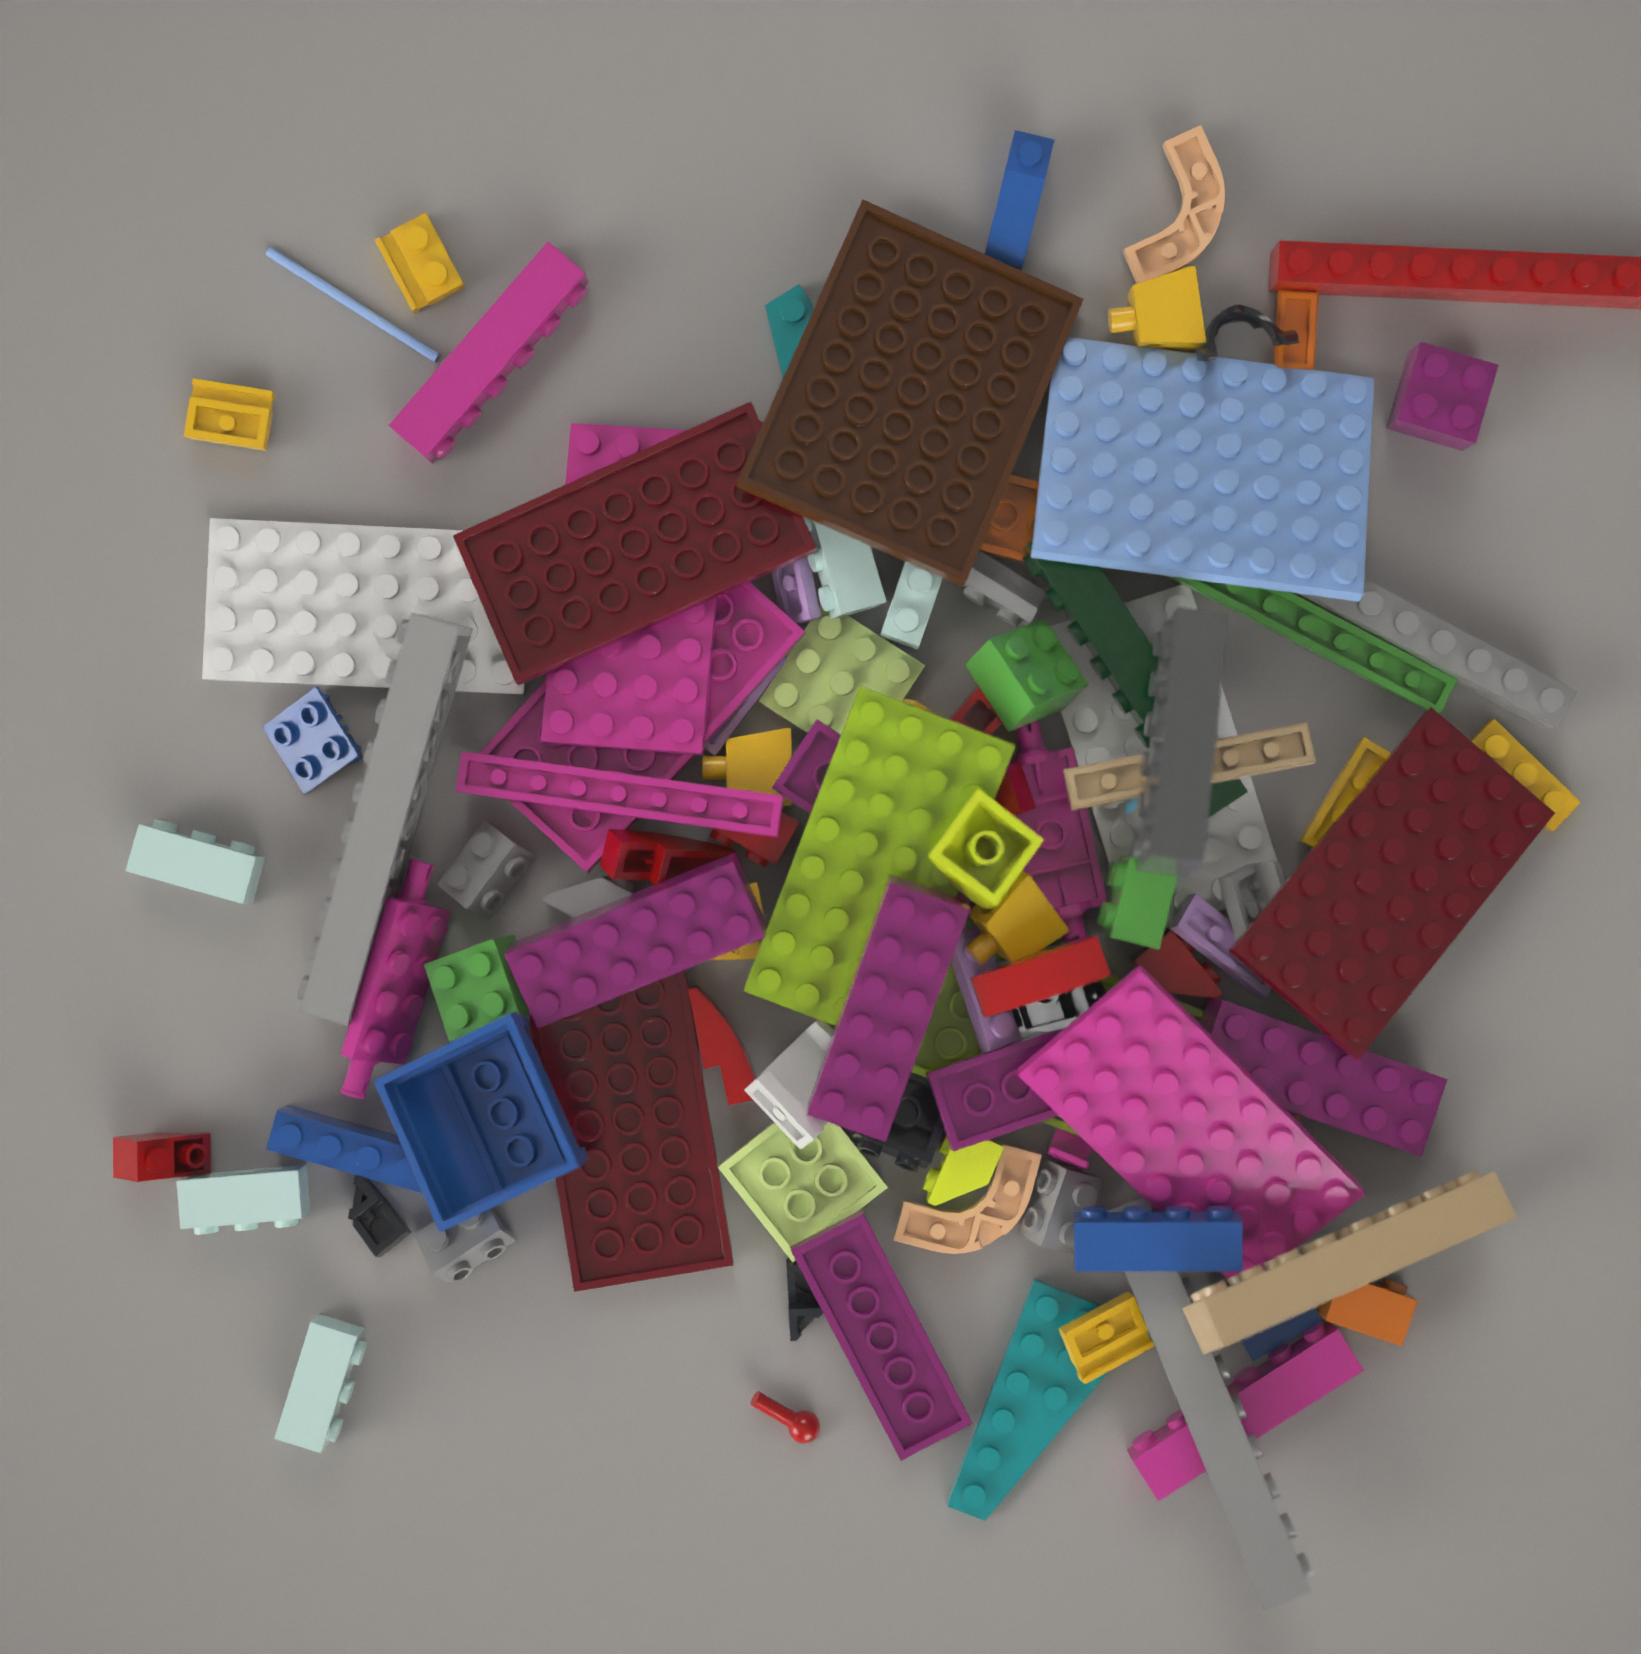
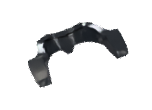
[1195,304,1300,362]

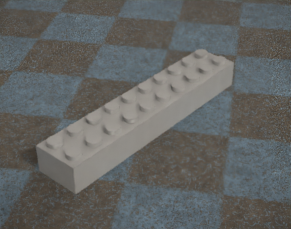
[298,613,473,1026]

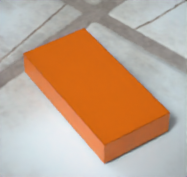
[1272,290,1319,370]

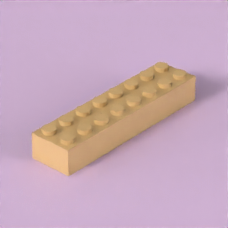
[1182,1170,1517,1355]

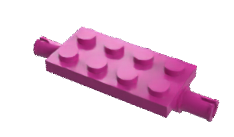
[1008,720,1107,939]
[340,858,451,1099]

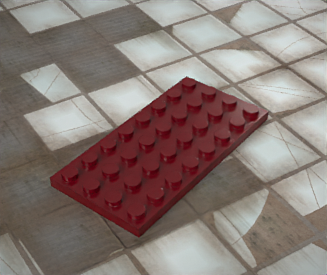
[453,401,818,685]
[1228,707,1555,1059]
[529,969,734,1292]

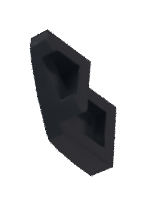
[348,1175,412,1258]
[786,1258,823,1341]

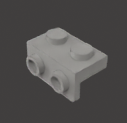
[958,551,1046,627]
[437,819,535,920]
[1218,860,1285,941]
[1019,1159,1103,1254]
[414,1207,515,1284]

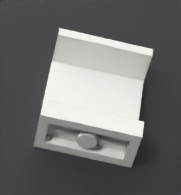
[745,1019,835,1149]

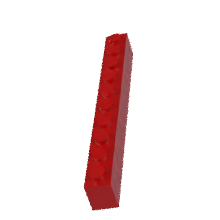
[1269,240,1641,309]

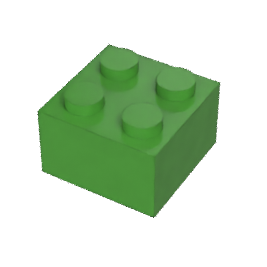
[965,619,1089,732]
[1097,855,1178,950]
[424,934,531,1042]

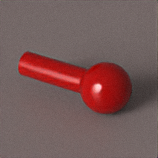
[750,1391,820,1444]

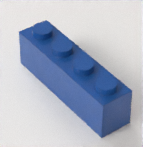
[266,1105,422,1193]
[1073,1205,1243,1271]

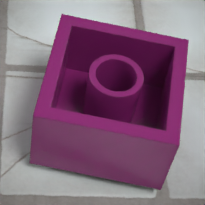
[1386,342,1499,451]

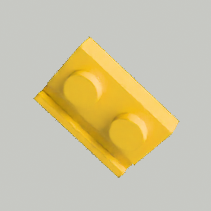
[374,212,465,314]
[184,378,276,451]
[1058,1291,1155,1384]

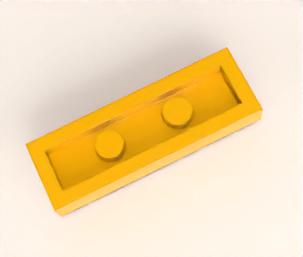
[1470,719,1581,831]
[1299,737,1390,848]

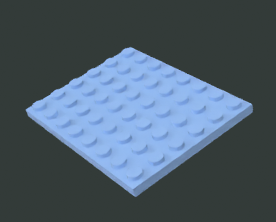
[1031,337,1374,602]

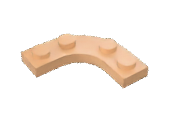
[1122,125,1225,283]
[893,1142,1042,1254]

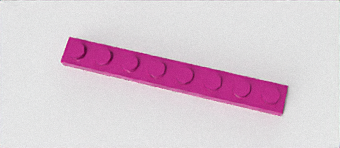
[455,751,784,838]

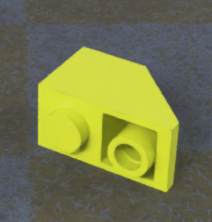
[922,1133,1004,1206]

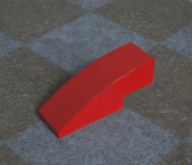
[600,829,736,885]
[970,935,1111,1017]
[688,985,756,1106]

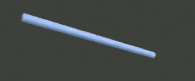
[266,247,440,363]

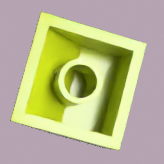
[928,788,1044,910]

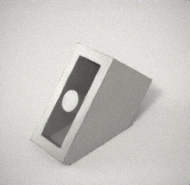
[543,876,636,918]

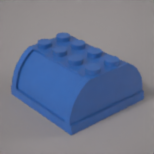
[374,1011,589,1232]

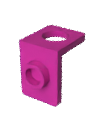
[1046,1127,1092,1170]

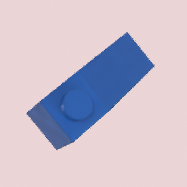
[985,130,1054,270]

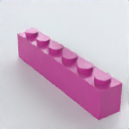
[388,241,589,463]
[1127,1322,1364,1502]

